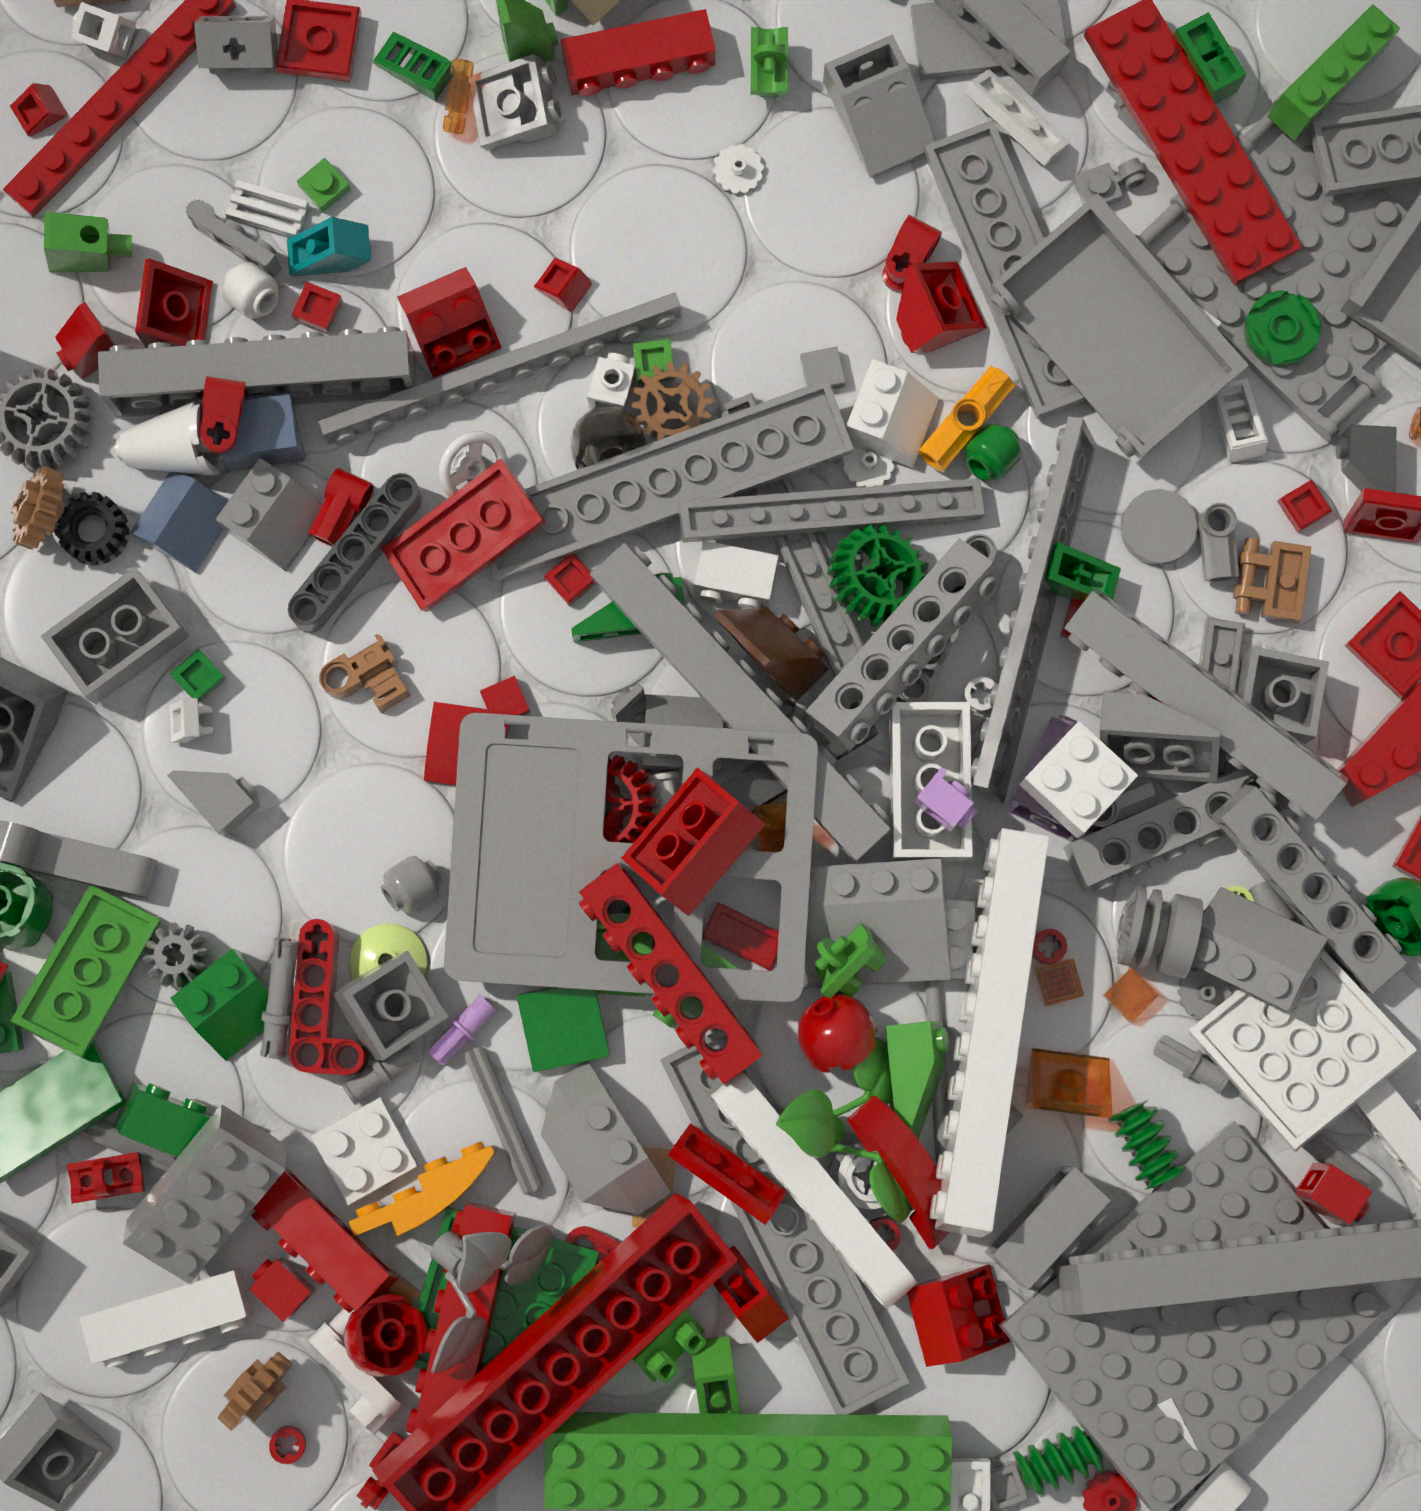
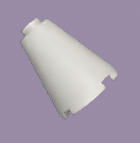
[115,399,226,476]

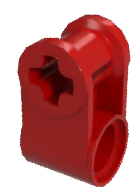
[882,215,942,292]
[201,376,246,454]

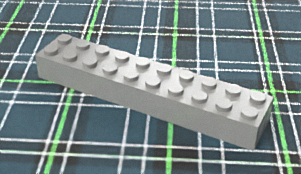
[1057,1219,1421,1316]

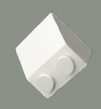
[846,359,939,468]

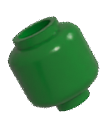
[965,424,1022,480]

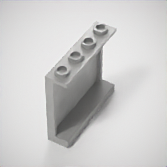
[1340,193,1421,363]

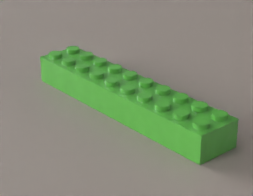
[544,1412,952,1511]

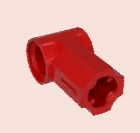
[309,467,374,547]

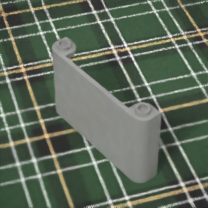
[991,193,1249,459]

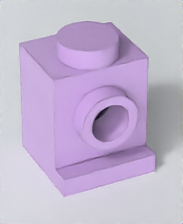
[913,767,978,832]

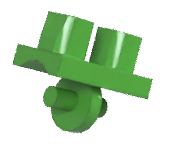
[750,27,788,97]
[815,923,886,998]
[632,1310,706,1383]

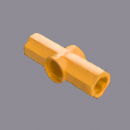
[918,365,1016,473]

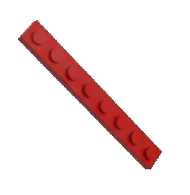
[3,0,236,218]

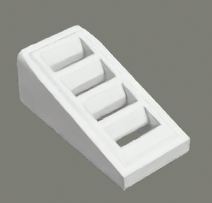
[1212,377,1268,463]

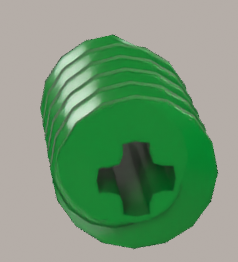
[1108,1100,1185,1190]
[1013,1426,1104,1498]

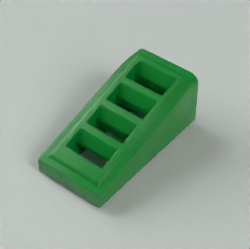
[373,31,455,102]

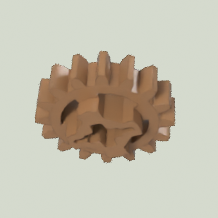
[631,361,714,441]
[11,465,65,550]
[217,1352,293,1431]

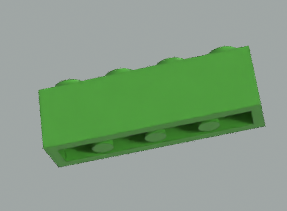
[1267,4,1401,141]

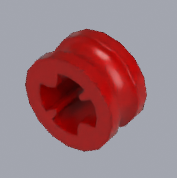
[1032,928,1068,965]
[869,1217,901,1251]
[269,1426,306,1464]

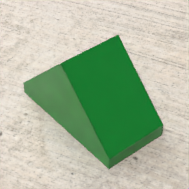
[1045,542,1121,601]

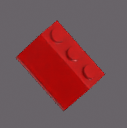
[621,767,766,916]

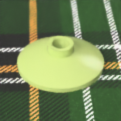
[349,923,427,980]

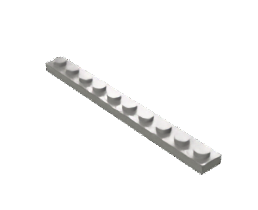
[318,292,681,445]

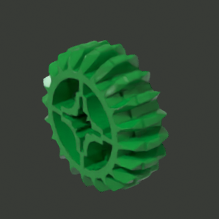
[827,524,929,627]

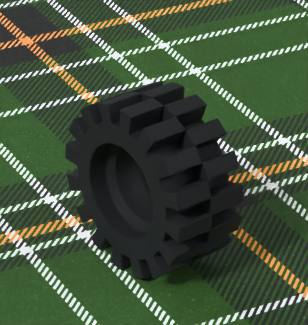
[54,492,130,565]

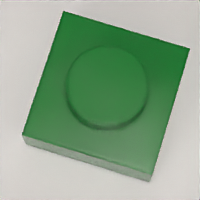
[170,648,226,704]

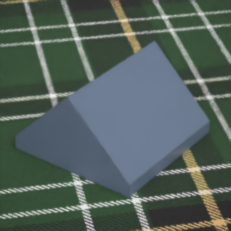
[217,390,305,471]
[130,472,227,573]

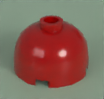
[798,994,878,1073]
[344,1294,427,1377]

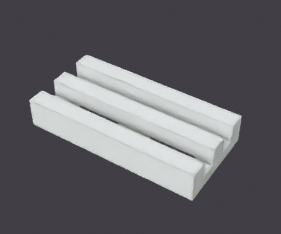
[225,180,309,237]

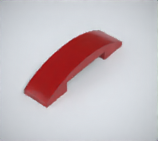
[847,1096,950,1249]

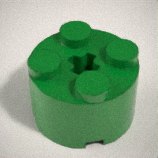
[0,862,53,949]

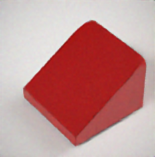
[10,83,67,137]
[534,257,592,312]

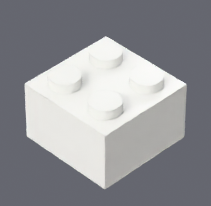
[1019,721,1138,838]

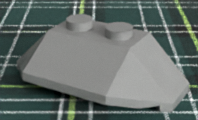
[541,1061,672,1215]

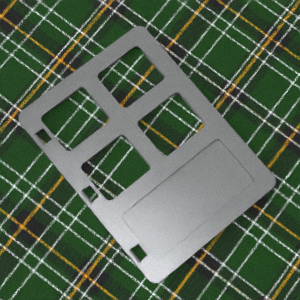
[444,713,818,1002]

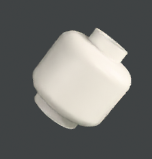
[222,262,279,319]

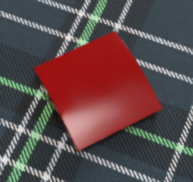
[424,702,511,786]

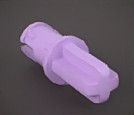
[428,994,497,1065]

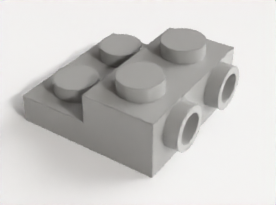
[468,54,563,151]

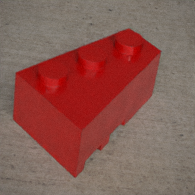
[1337,682,1421,807]

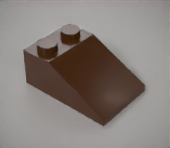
[713,608,829,702]

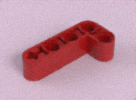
[289,919,369,1076]

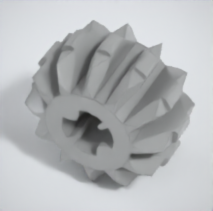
[143,922,212,989]

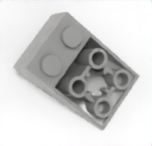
[823,34,935,178]

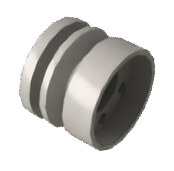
[1116,885,1203,979]

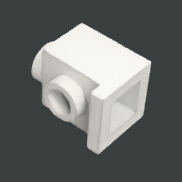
[70,2,137,58]
[587,353,636,416]

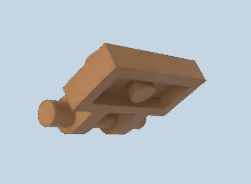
[1233,538,1311,623]

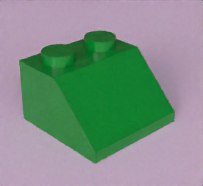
[170,948,269,1061]

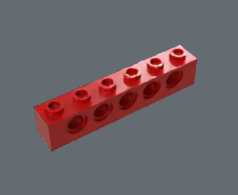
[578,862,763,1085]

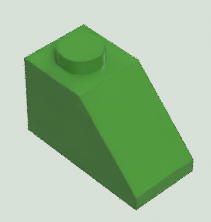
[692,1336,740,1414]

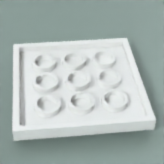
[1189,950,1417,1153]

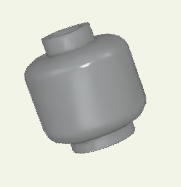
[381,856,441,914]

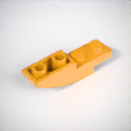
[348,1141,497,1236]

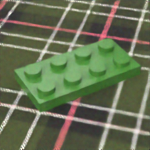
[11,884,161,1059]

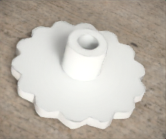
[712,144,764,195]
[842,446,895,488]

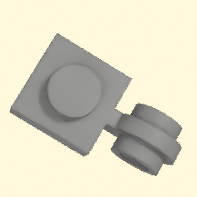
[1072,158,1148,205]

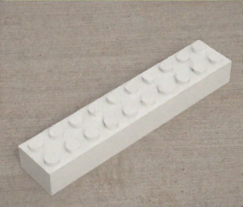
[930,828,1049,1238]

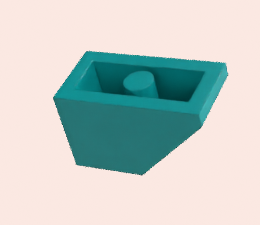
[287,217,371,276]

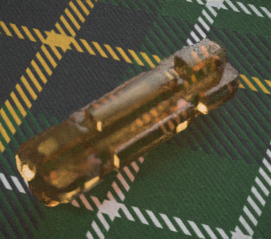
[443,59,474,134]

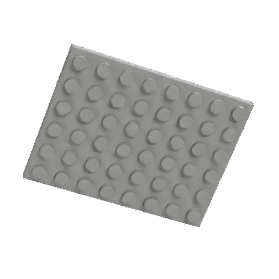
[999,1121,1390,1511]

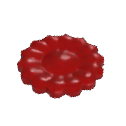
[1082,1471,1137,1511]

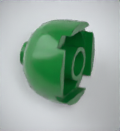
[1365,877,1421,957]

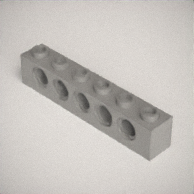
[805,538,1002,752]
[1063,767,1290,892]
[1211,785,1407,995]

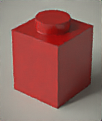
[249,1257,316,1322]

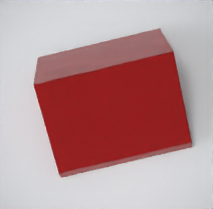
[135,258,213,348]

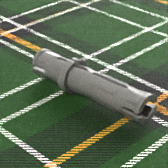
[260,937,300,1059]

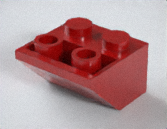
[397,267,502,378]
[907,1264,1011,1367]

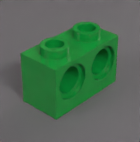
[1174,12,1247,104]

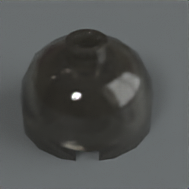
[570,406,648,470]

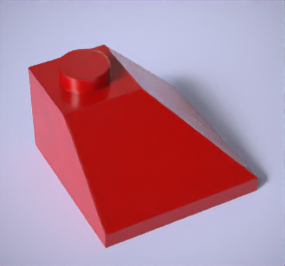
[896,261,987,353]

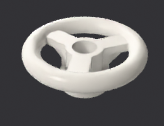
[439,431,508,497]

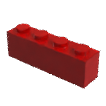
[560,9,716,96]
[251,1169,399,1313]

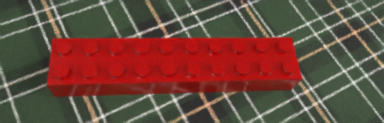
[372,1193,738,1511]

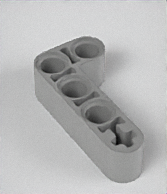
[0,820,158,898]

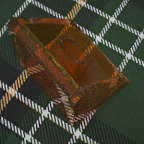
[1025,1048,1112,1119]

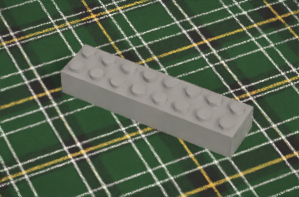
[98,327,417,418]

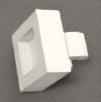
[169,698,214,743]

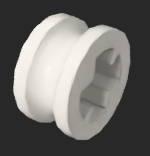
[963,677,995,713]

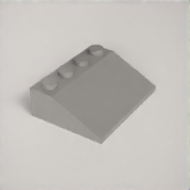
[803,859,951,988]

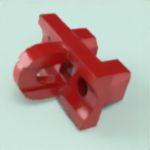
[66,1152,145,1204]

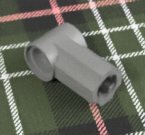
[1197,502,1239,582]
[1088,777,1158,832]

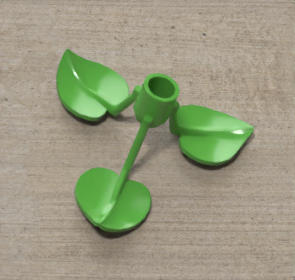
[776,1037,912,1223]

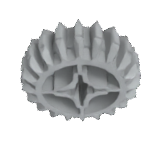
[0,368,94,470]

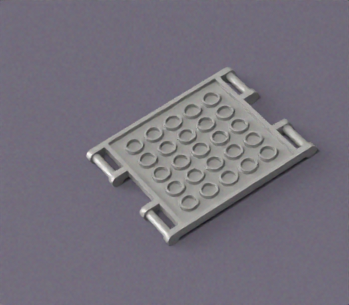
[1135,94,1407,441]

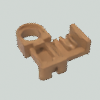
[319,634,411,713]

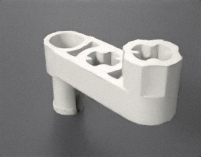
[308,1309,403,1435]

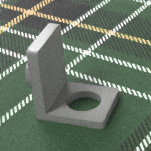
[611,683,645,747]

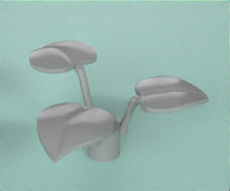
[430,1225,554,1374]

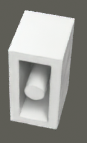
[694,541,779,609]

